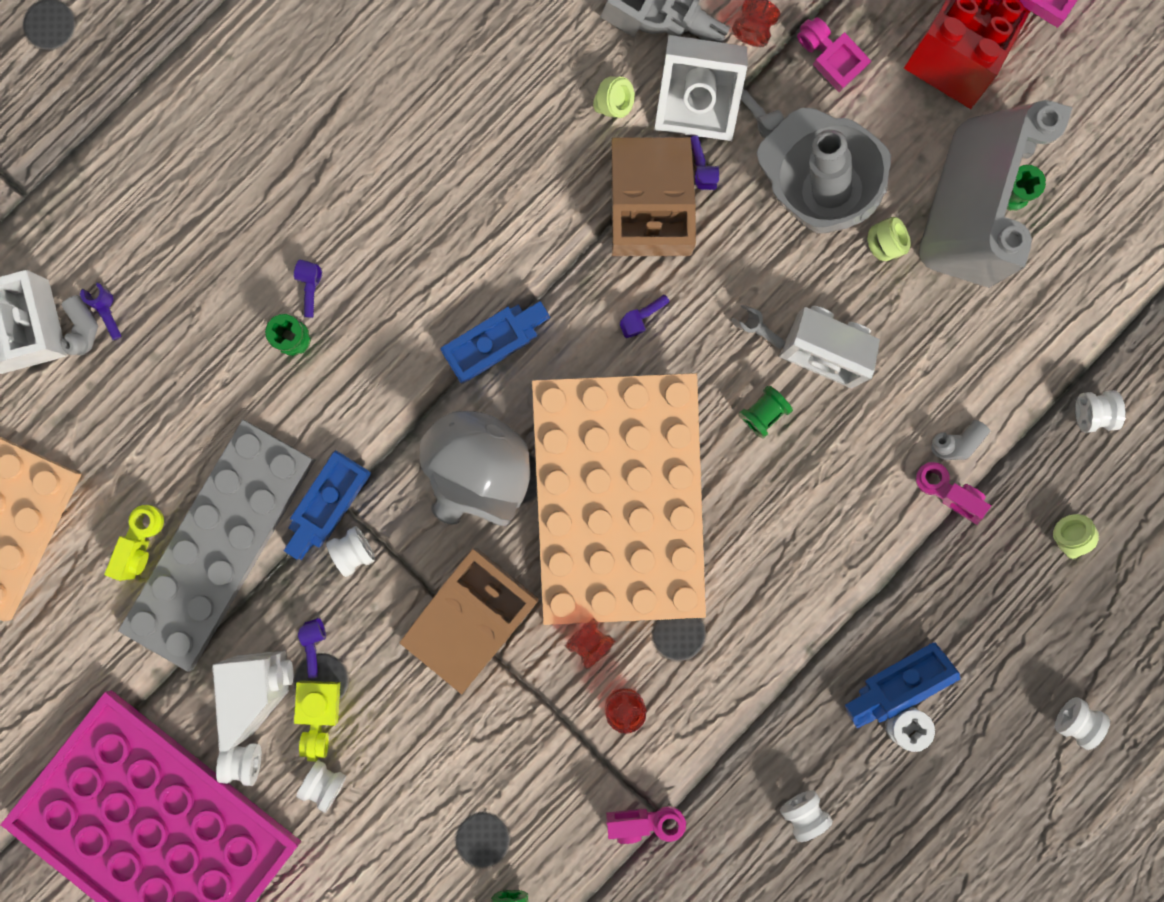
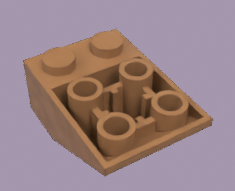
[612,138,696,256]
[399,548,539,694]

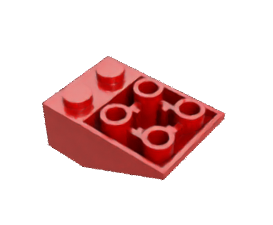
[903,0,1030,109]

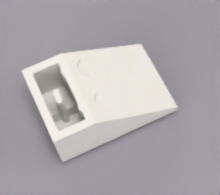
[0,270,68,374]

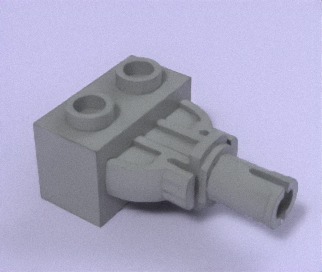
[600,0,730,43]

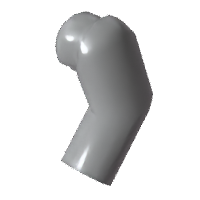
[61,295,98,356]
[931,419,991,460]

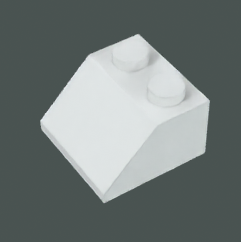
[654,35,748,141]
[779,306,880,389]
[213,650,294,752]

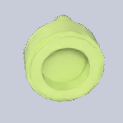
[593,76,635,118]
[867,216,911,261]
[1053,514,1099,559]

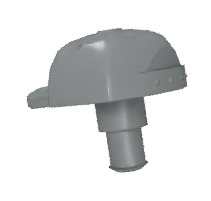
[757,108,891,234]
[419,411,530,526]

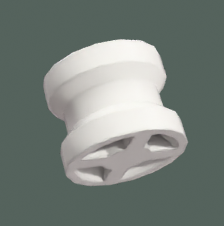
[1075,390,1125,433]
[326,526,376,577]
[1055,697,1110,750]
[885,707,935,752]
[216,743,262,786]
[296,760,347,813]
[780,790,833,842]

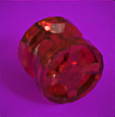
[732,0,781,47]
[564,617,616,669]
[605,687,647,734]

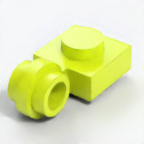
[104,505,164,581]
[294,681,340,762]

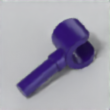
[690,136,719,190]
[294,259,322,318]
[80,282,122,340]
[620,294,669,338]
[298,618,326,678]

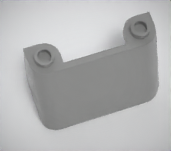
[919,100,1073,288]

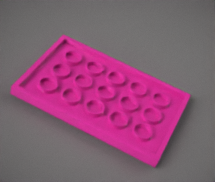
[0,690,302,902]

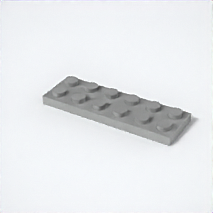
[118,420,315,672]

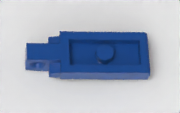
[440,301,550,384]
[284,450,371,560]
[845,642,960,728]

